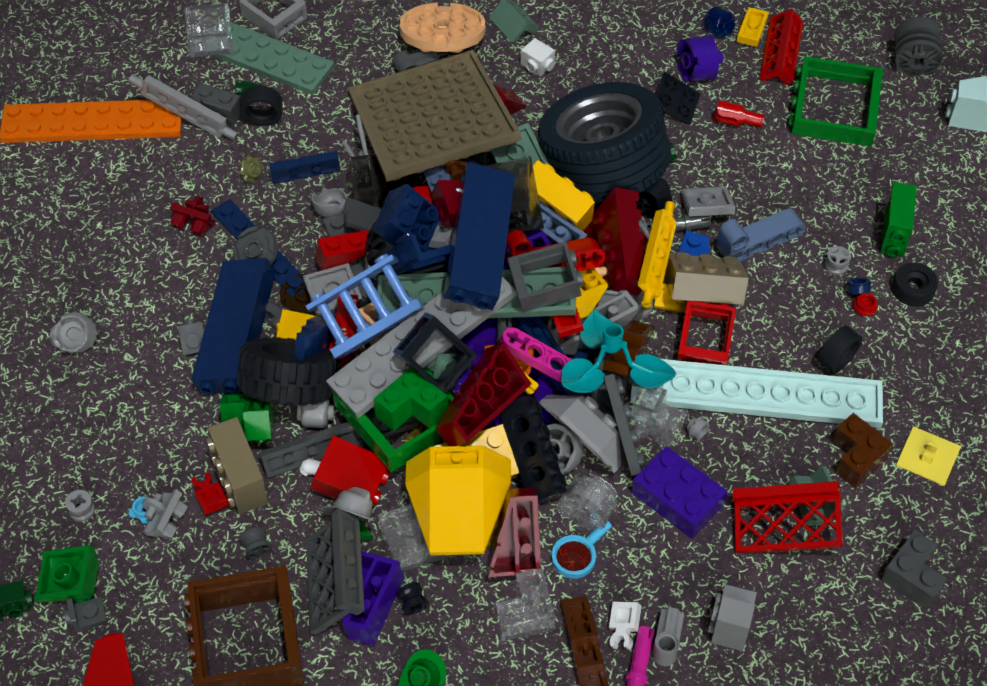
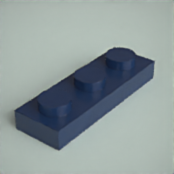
[269,151,340,184]

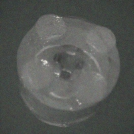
[557,472,620,533]

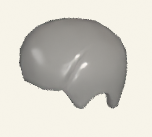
[311,188,348,218]

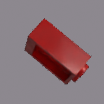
[677,300,736,365]

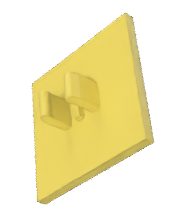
[896,426,961,486]

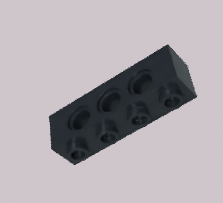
[500,396,568,504]

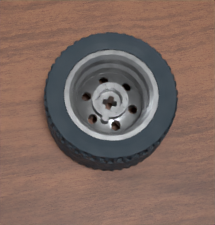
[538,82,671,204]

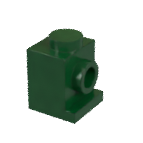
[0,580,34,622]

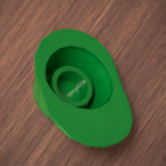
[398,649,446,686]

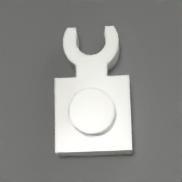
[609,602,642,650]

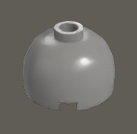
[533,424,583,474]

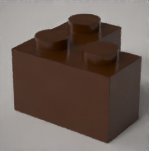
[832,413,893,489]

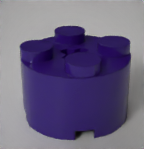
[676,35,723,82]

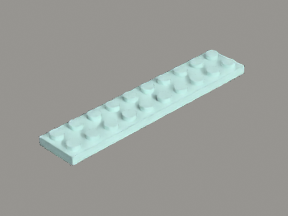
[630,359,883,428]

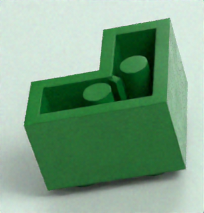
[373,368,448,431]
[220,394,276,443]

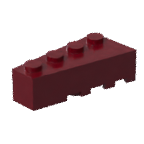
[592,187,646,296]
[435,342,532,446]

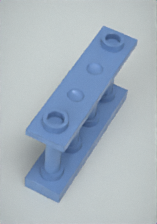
[306,254,424,360]

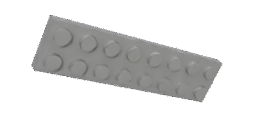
[326,277,517,418]

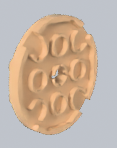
[399,2,486,53]

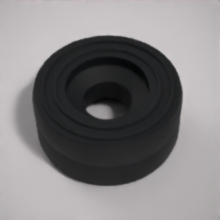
[892,263,938,307]

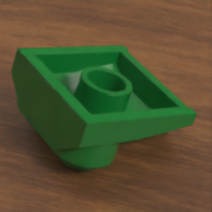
[34,545,99,603]

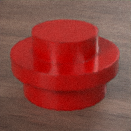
[853,293,878,316]

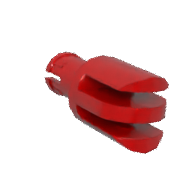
[712,101,764,128]

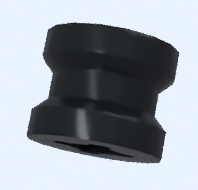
[396,582,429,615]

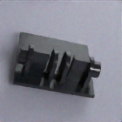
[655,71,701,125]

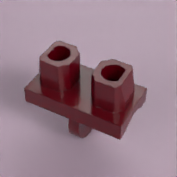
[170,196,216,237]

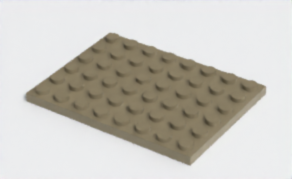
[348,50,522,182]

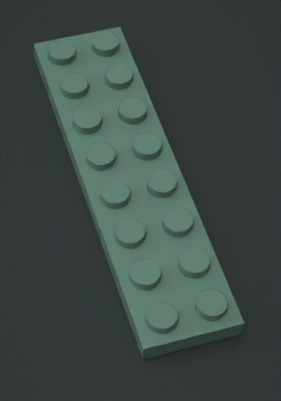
[375,266,577,322]

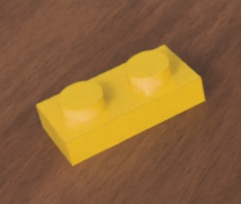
[737,7,769,47]

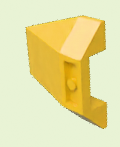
[405,446,511,555]

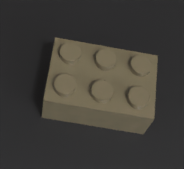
[665,252,749,305]
[206,417,268,514]

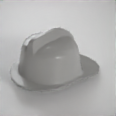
[320,487,375,521]

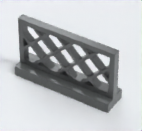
[306,508,365,635]

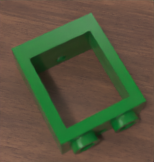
[880,182,917,257]

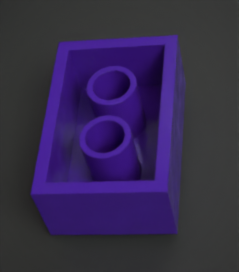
[632,446,728,539]

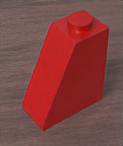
[83,633,136,686]

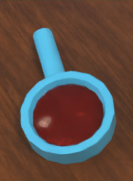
[551,520,612,579]

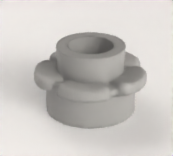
[687,417,710,440]

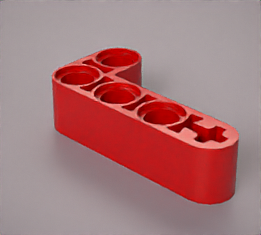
[506,230,606,271]

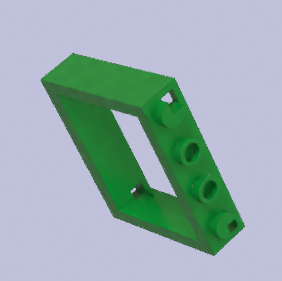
[789,56,883,147]
[332,367,454,473]

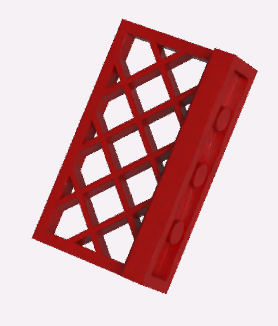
[733,481,843,554]

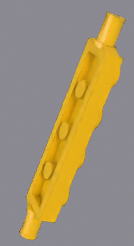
[638,201,677,308]

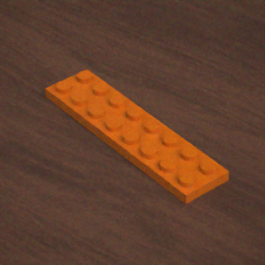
[0,100,182,143]

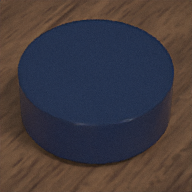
[847,277,871,294]

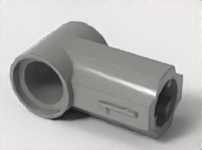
[652,607,684,666]

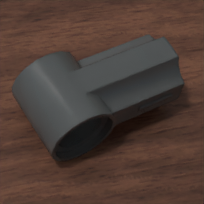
[392,51,439,72]

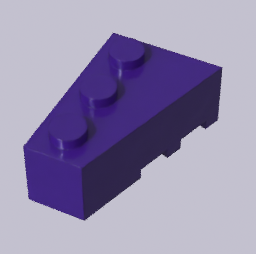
[342,551,405,646]

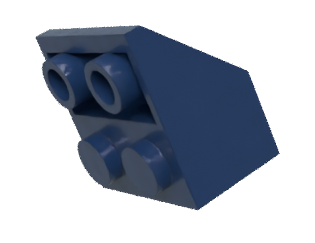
[373,184,440,252]

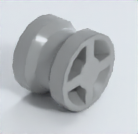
[825,246,851,275]
[65,490,95,522]

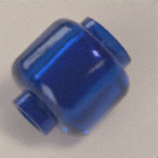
[704,6,735,38]

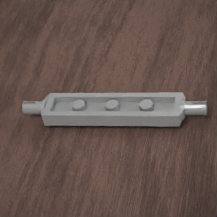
[128,74,238,141]

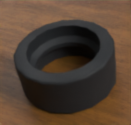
[240,86,283,126]
[818,325,863,374]

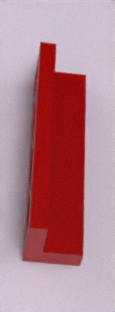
[759,8,804,85]

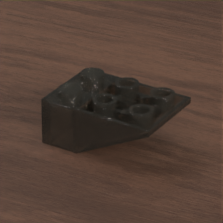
[348,154,421,207]
[486,156,544,234]

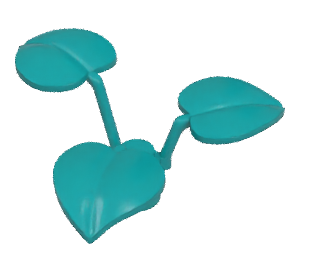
[561,309,676,393]

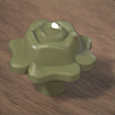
[239,156,263,183]

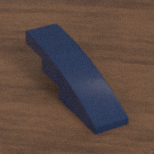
[294,312,336,360]

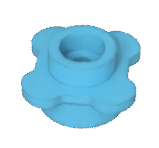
[129,496,149,524]

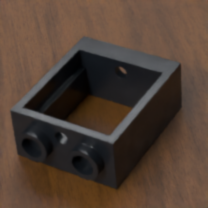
[393,312,477,394]

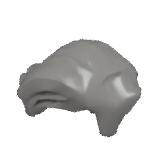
[49,312,99,354]

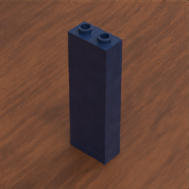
[443,162,515,310]
[191,258,275,395]

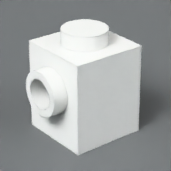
[521,38,555,76]

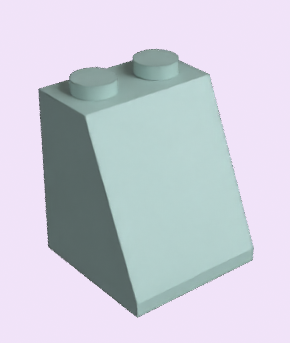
[945,76,987,132]

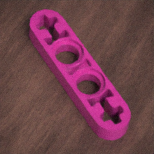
[499,328,572,383]

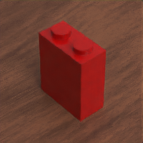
[310,435,390,506]

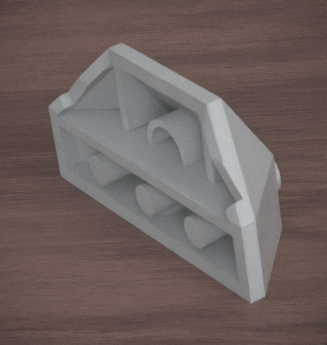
[547,290,640,355]
[539,394,622,473]

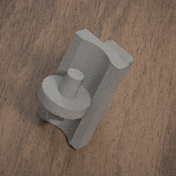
[142,489,188,539]

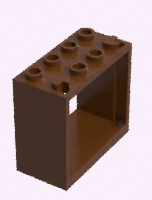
[184,566,305,686]

